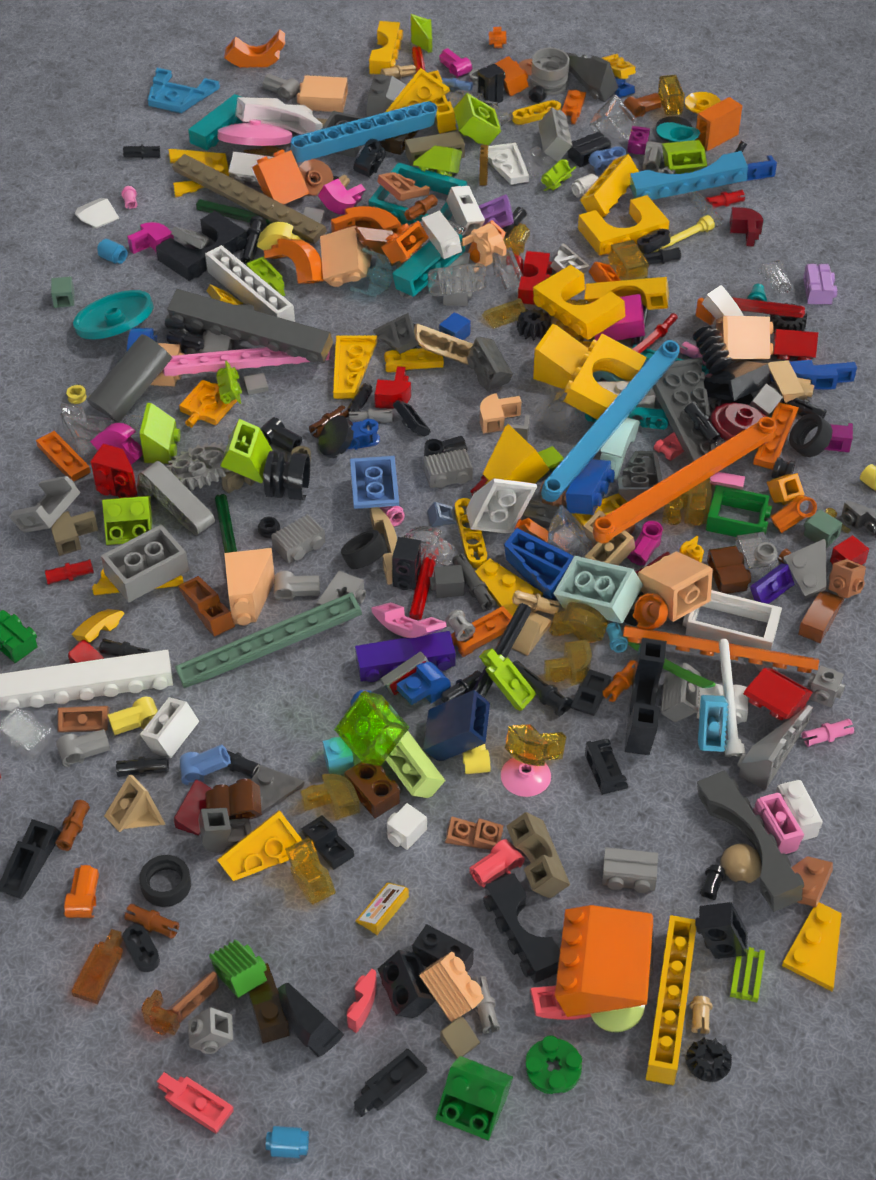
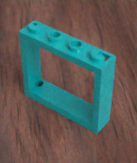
[369,162,467,229]

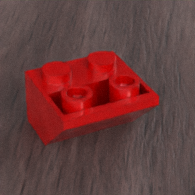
[91,444,138,498]
[743,667,813,720]

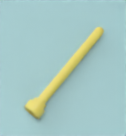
[635,215,715,261]

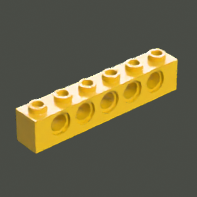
[646,915,696,1085]

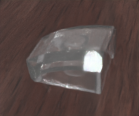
[548,505,592,558]

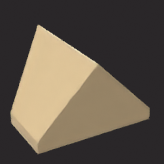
[104,775,166,832]

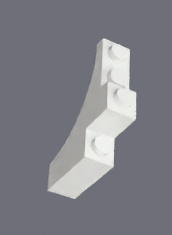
[235,97,323,135]

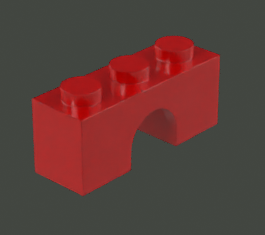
[518,251,553,305]

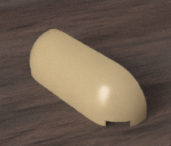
[414,324,473,365]

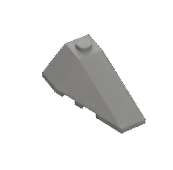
[737,705,813,790]

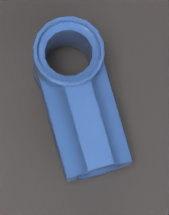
[180,744,231,785]

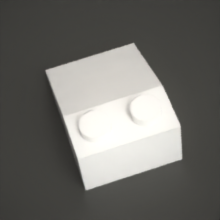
[466,479,537,533]

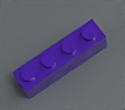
[355,631,456,682]

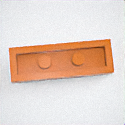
[36,430,91,481]

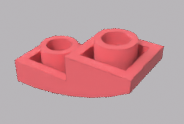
[346,969,377,1033]

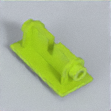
[541,159,577,191]
[216,361,242,404]

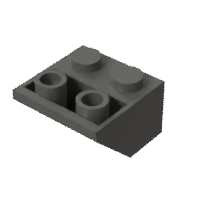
[467,336,513,391]

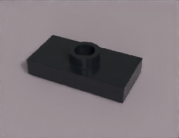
[393,400,431,437]

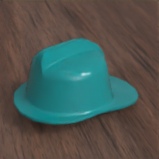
[656,122,700,143]

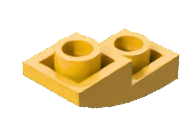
[71,609,124,643]

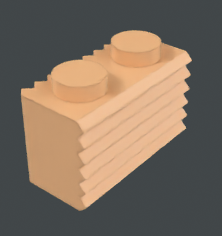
[419,952,484,1022]

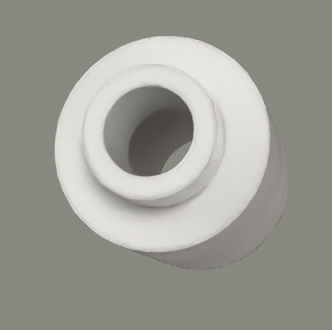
[571,173,599,198]

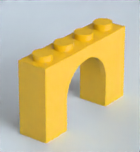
[578,195,670,256]
[533,265,626,340]
[563,334,647,420]

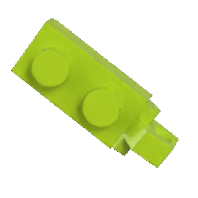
[246,256,286,296]
[479,648,536,711]

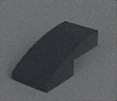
[571,669,611,716]
[301,815,355,870]

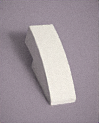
[702,285,744,326]

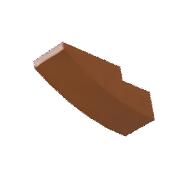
[178,576,235,637]
[798,591,845,644]

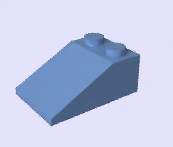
[350,456,399,509]

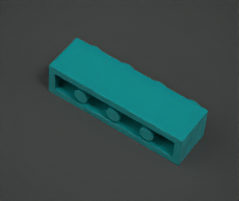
[188,94,243,151]
[392,233,466,297]

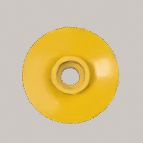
[685,92,721,114]

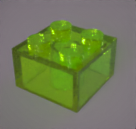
[334,691,410,766]

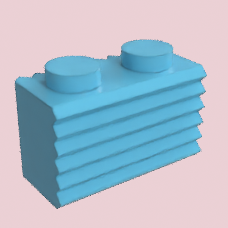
[698,695,729,752]

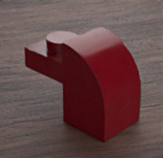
[730,207,764,246]

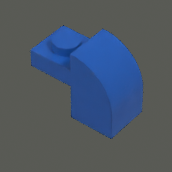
[397,662,451,705]

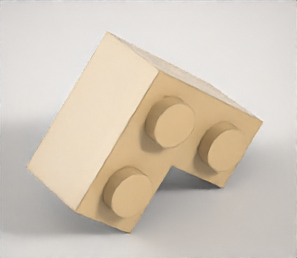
[584,510,635,566]

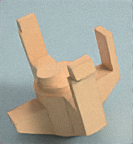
[462,224,506,272]

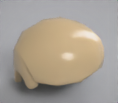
[720,844,762,883]

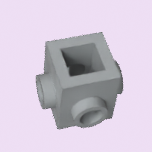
[807,665,845,708]
[188,1007,233,1054]

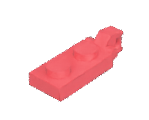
[157,1072,234,1134]

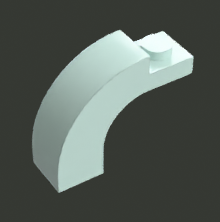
[600,418,640,480]

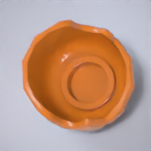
[632,593,668,630]

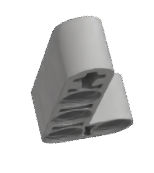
[137,461,215,536]

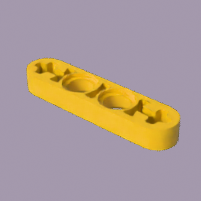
[455,498,487,568]

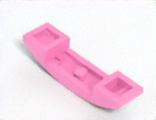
[371,602,446,638]

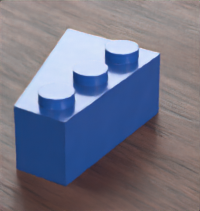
[504,528,574,601]

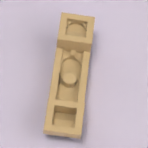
[370,507,397,585]

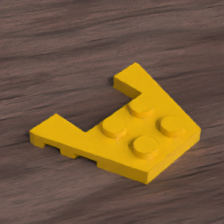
[169,149,230,197]

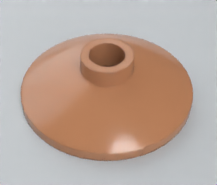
[299,159,333,196]

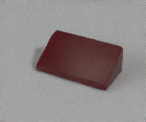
[174,779,212,836]

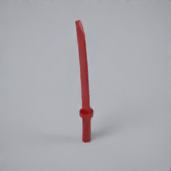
[632,313,678,354]

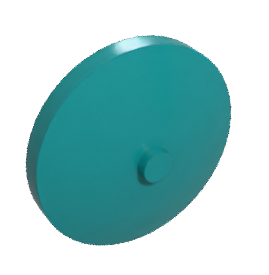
[73,290,154,339]

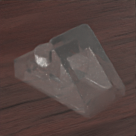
[492,247,522,292]

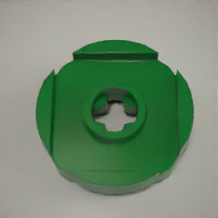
[525,1036,582,1094]

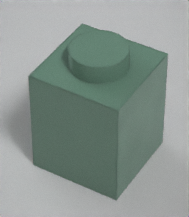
[51,276,74,308]
[804,510,842,549]

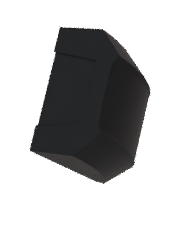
[278,983,344,1057]

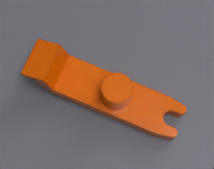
[514,518,569,552]

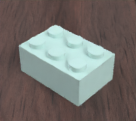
[553,556,643,624]

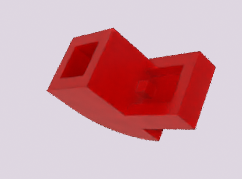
[375,366,412,409]

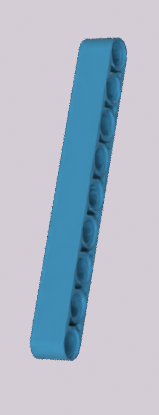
[290,102,437,162]

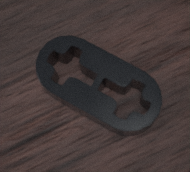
[637,229,671,254]
[123,925,160,972]

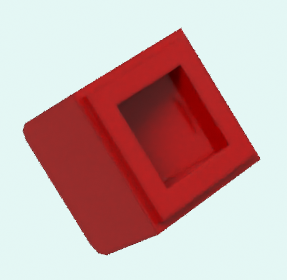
[68,639,104,664]

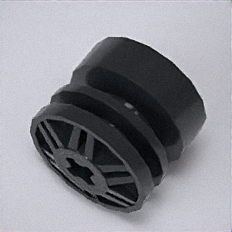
[263,451,311,500]

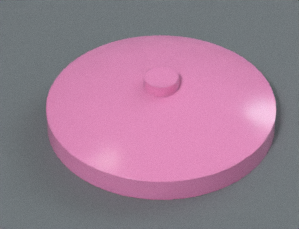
[218,120,292,146]

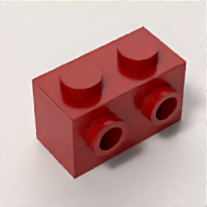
[773,329,819,361]

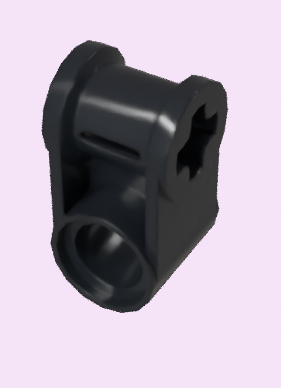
[353,139,386,178]

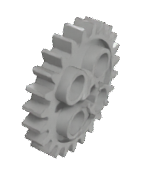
[165,442,231,491]

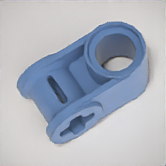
[589,147,626,175]

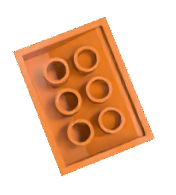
[555,905,653,1017]

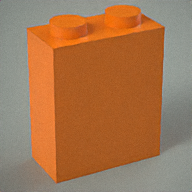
[695,97,743,151]
[252,150,310,204]

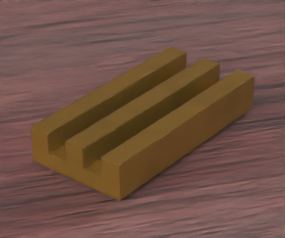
[479,145,488,186]

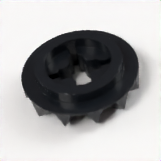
[686,1037,732,1082]

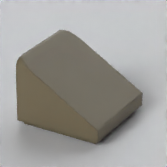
[440,1016,480,1059]

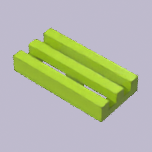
[730,947,765,1002]

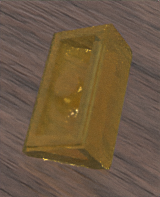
[482,298,526,329]

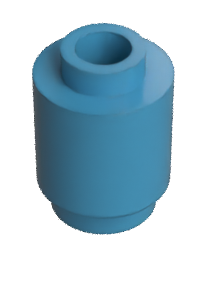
[97,239,128,264]
[266,1126,309,1158]

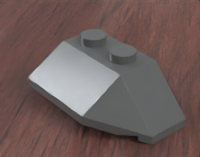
[366,74,406,117]

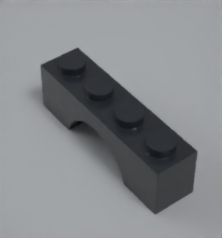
[483,873,560,984]

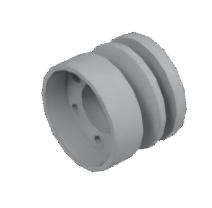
[531,47,569,95]

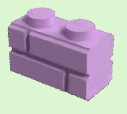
[803,264,837,304]

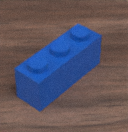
[566,459,615,515]

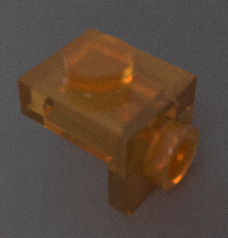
[141,989,180,1035]

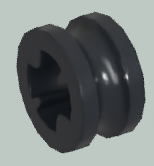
[528,86,546,104]

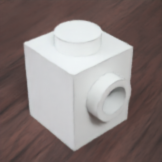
[387,803,427,850]

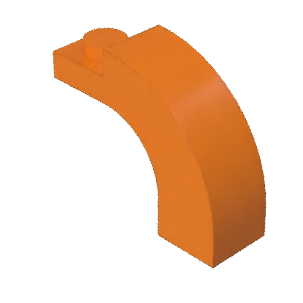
[224,29,285,67]
[331,206,401,234]
[264,239,325,284]

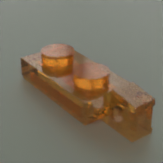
[71,929,123,1004]

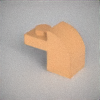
[480,393,522,433]

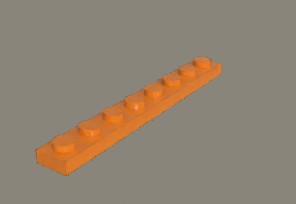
[623,625,819,673]

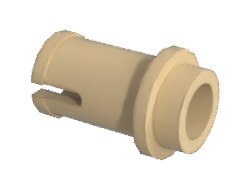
[690,996,713,1034]

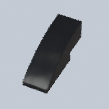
[0,819,61,899]

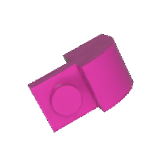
[318,179,366,214]
[127,222,174,254]
[90,423,143,465]

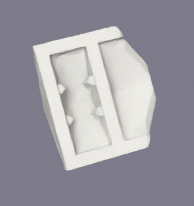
[75,198,119,229]

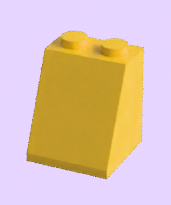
[533,324,591,390]
[483,424,550,484]

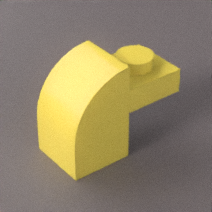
[257,222,302,251]

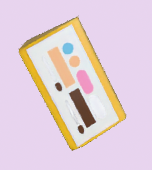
[356,882,409,935]

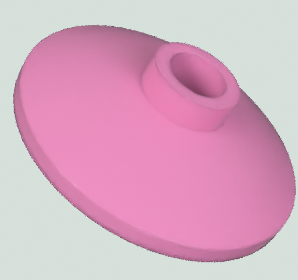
[501,755,551,797]

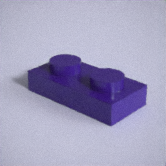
[750,563,795,604]

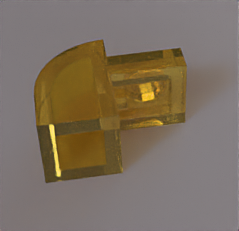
[549,602,608,644]
[544,640,592,686]
[505,724,566,766]
[300,774,360,820]
[285,837,336,905]

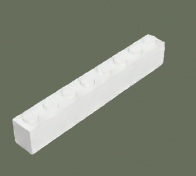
[0,650,173,711]

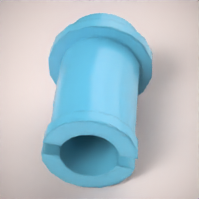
[605,622,628,653]

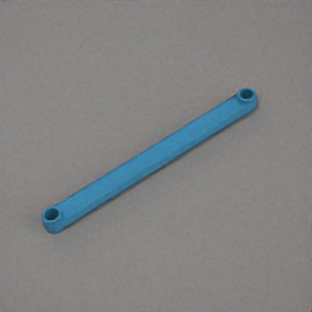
[541,340,679,502]

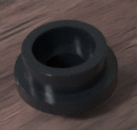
[258,516,281,538]

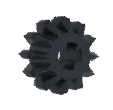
[516,308,552,341]

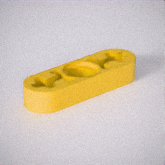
[512,100,561,125]

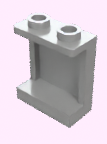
[9,476,81,533]

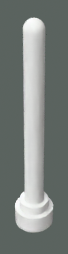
[719,639,745,757]

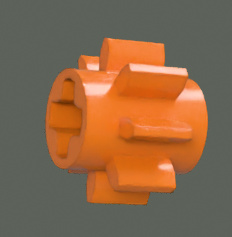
[489,27,507,48]

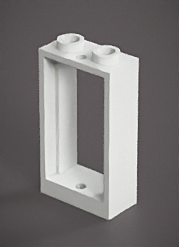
[682,590,782,650]

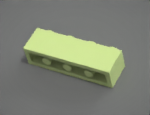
[360,707,446,798]

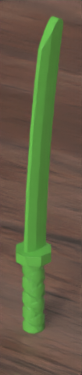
[626,637,716,688]

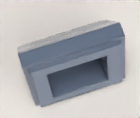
[427,502,457,527]

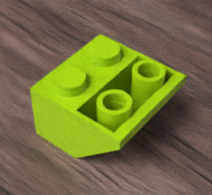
[662,140,707,174]
[413,145,462,176]
[220,419,272,484]
[102,496,152,545]

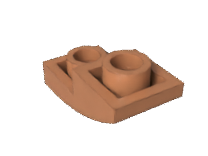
[445,816,504,850]

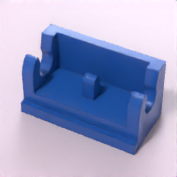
[747,155,777,181]

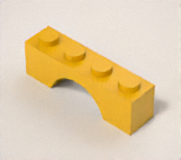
[369,21,403,74]
[428,70,457,134]
[584,277,669,310]

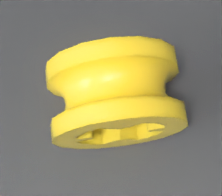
[66,385,87,404]

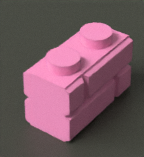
[752,793,804,854]

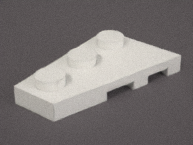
[480,143,529,184]

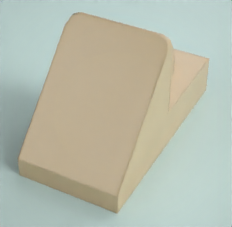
[511,611,551,656]

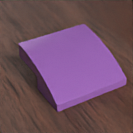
[479,194,513,228]

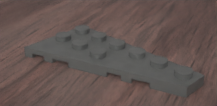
[653,357,715,463]

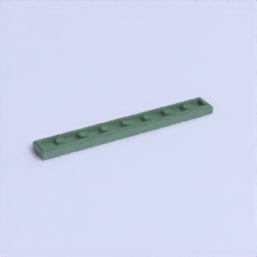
[175,592,362,688]

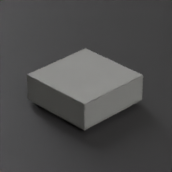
[244,373,269,395]

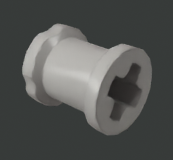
[445,610,475,641]

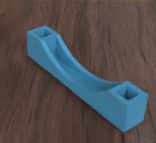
[630,151,748,200]

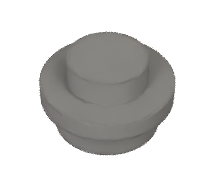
[754,542,778,564]

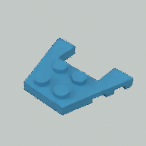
[148,68,220,113]

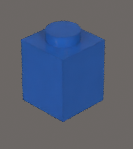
[439,312,471,340]

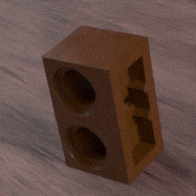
[344,757,401,819]

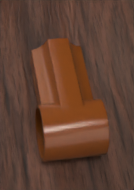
[623,93,661,119]

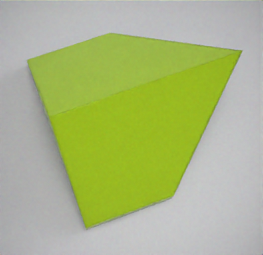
[411,14,432,52]

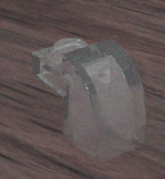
[403,526,455,566]

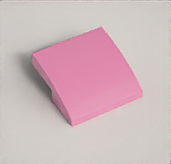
[701,472,745,490]

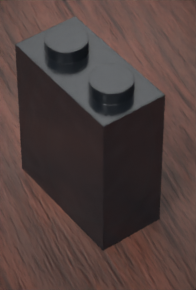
[704,360,772,401]

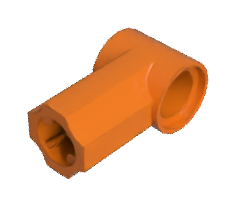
[770,495,817,533]
[64,865,99,918]

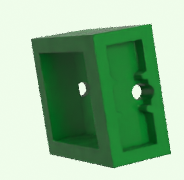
[705,485,772,542]

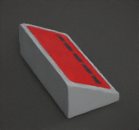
[380,651,429,698]

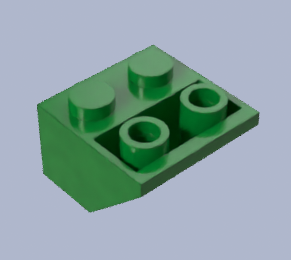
[435,1056,513,1141]

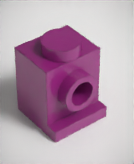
[627,126,650,155]
[825,423,853,452]

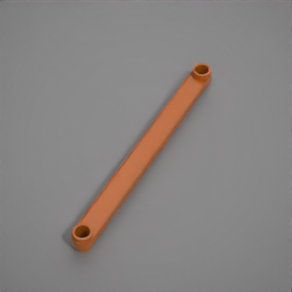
[593,417,777,543]

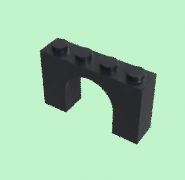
[156,211,247,281]
[624,638,667,755]

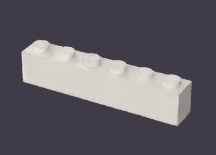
[205,245,295,322]

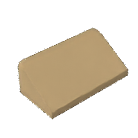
[768,360,805,403]

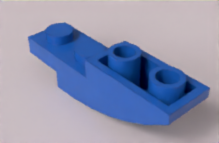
[770,360,857,389]

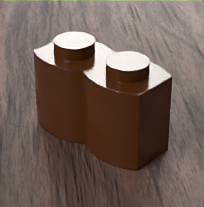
[707,546,751,594]
[205,779,262,820]

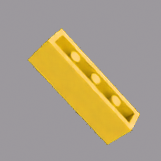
[580,154,639,217]

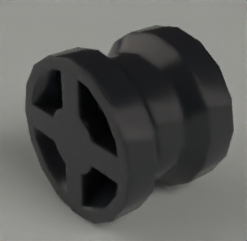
[772,457,795,479]

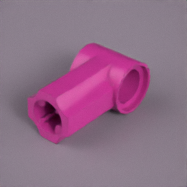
[439,48,472,78]
[627,521,663,566]

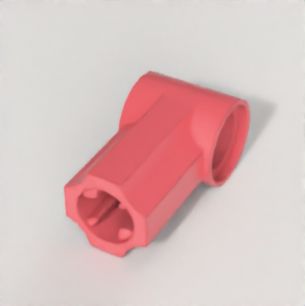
[469,839,525,888]

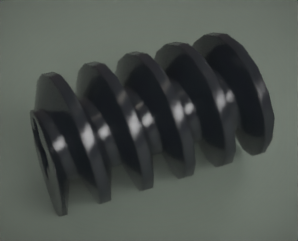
[693,326,733,374]

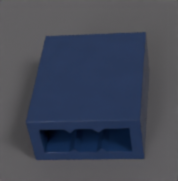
[423,690,490,761]

